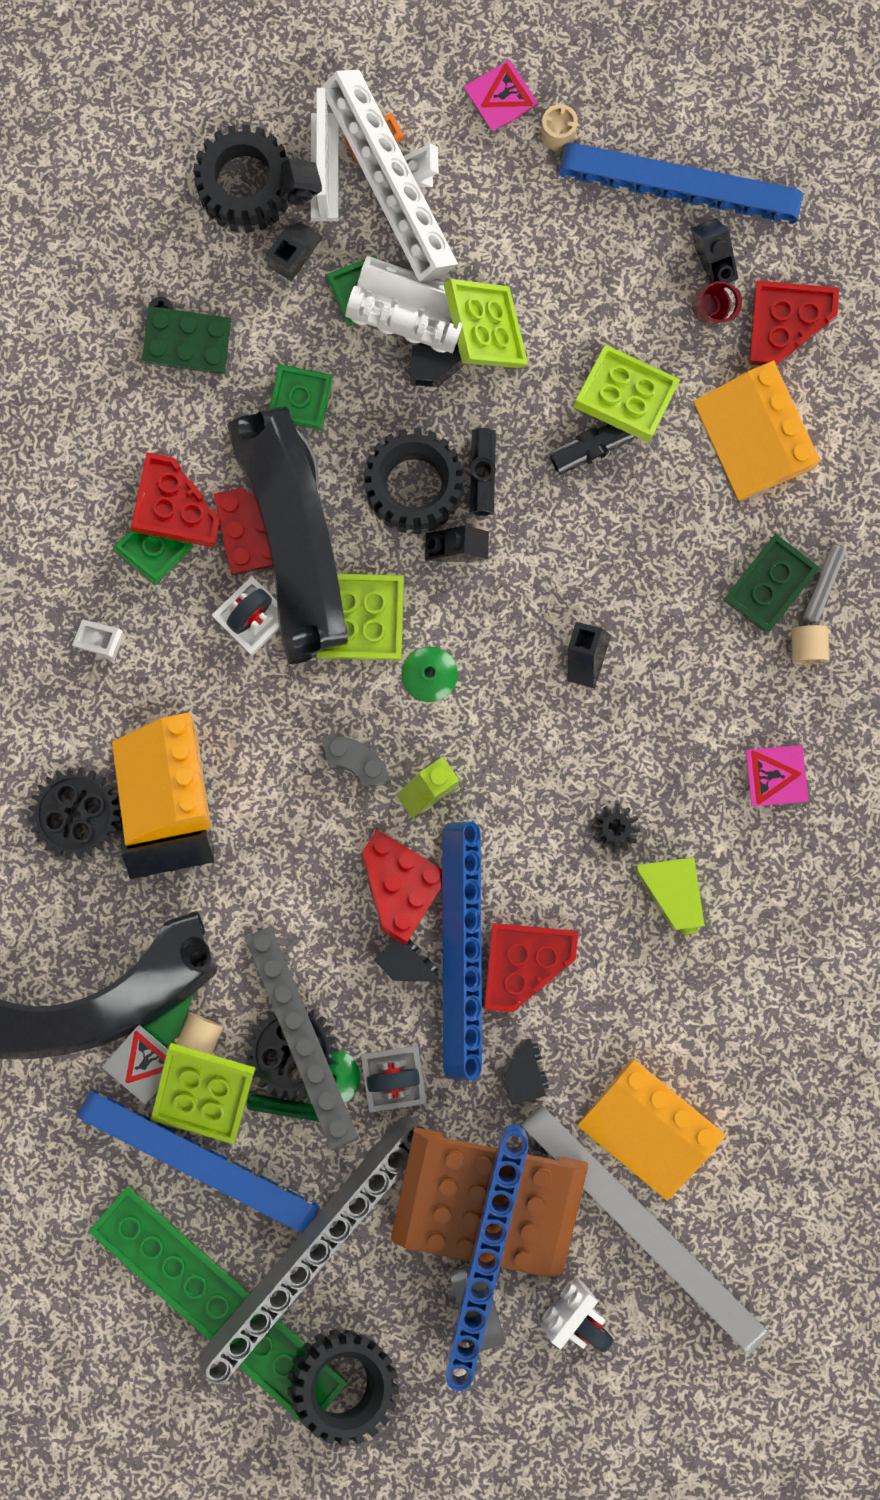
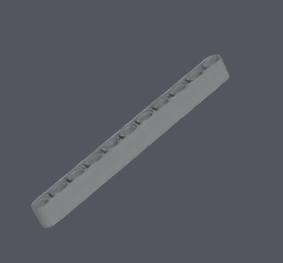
[521,1104,770,1355]

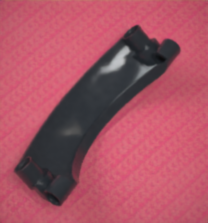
[227,407,348,664]
[0,910,218,1059]

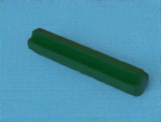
[247,1094,319,1122]

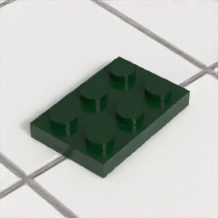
[142,306,231,374]
[723,533,820,634]

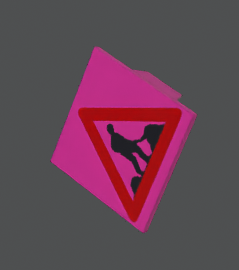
[463,59,539,132]
[745,745,809,807]

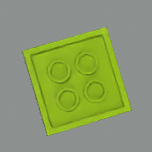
[443,279,528,368]
[573,344,681,443]
[317,574,404,661]
[151,1043,255,1144]

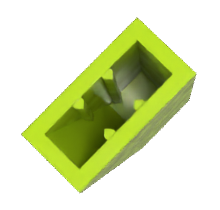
[396,757,459,818]
[635,857,705,935]

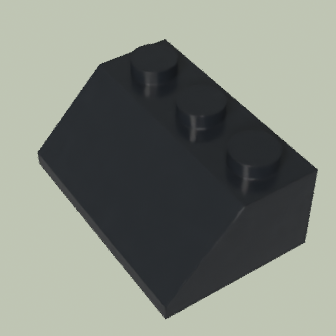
[121,817,215,879]

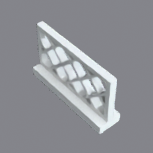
[311,88,339,221]

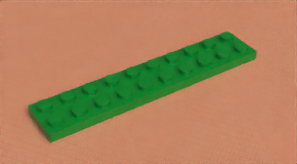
[88,1185,348,1428]

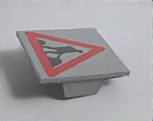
[102,1025,168,1105]

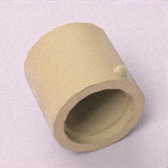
[539,104,578,151]
[788,625,831,665]
[174,1013,224,1055]

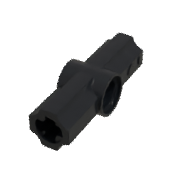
[549,424,635,475]
[470,428,496,516]

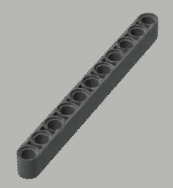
[198,1116,426,1384]

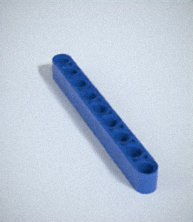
[559,143,803,224]
[442,821,482,1081]
[77,1089,320,1233]
[446,1124,528,1391]

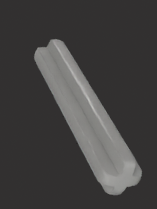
[803,545,846,624]

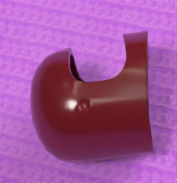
[692,281,742,324]

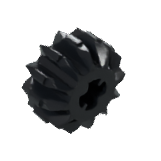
[591,804,640,853]

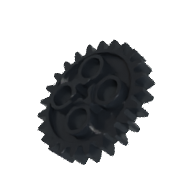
[28,768,122,860]
[245,1007,340,1100]

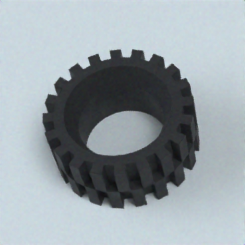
[193,124,288,233]
[364,428,463,534]
[287,1329,399,1446]

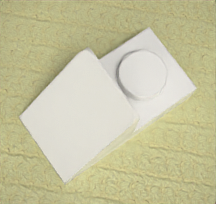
[403,144,439,188]
[72,619,124,661]

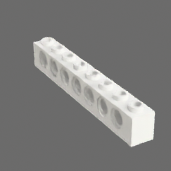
[321,70,458,282]

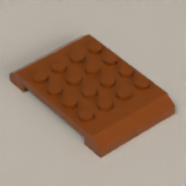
[391,1127,588,1277]

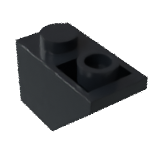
[279,158,322,205]
[691,218,739,283]
[266,221,322,282]
[410,343,465,387]
[425,525,489,562]
[567,622,611,689]
[374,939,439,982]
[504,1038,549,1105]

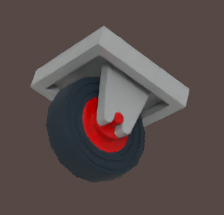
[361,1045,427,1113]

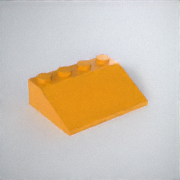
[693,361,820,501]
[112,712,211,846]
[577,1058,726,1201]

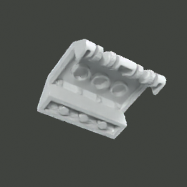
[345,256,463,353]

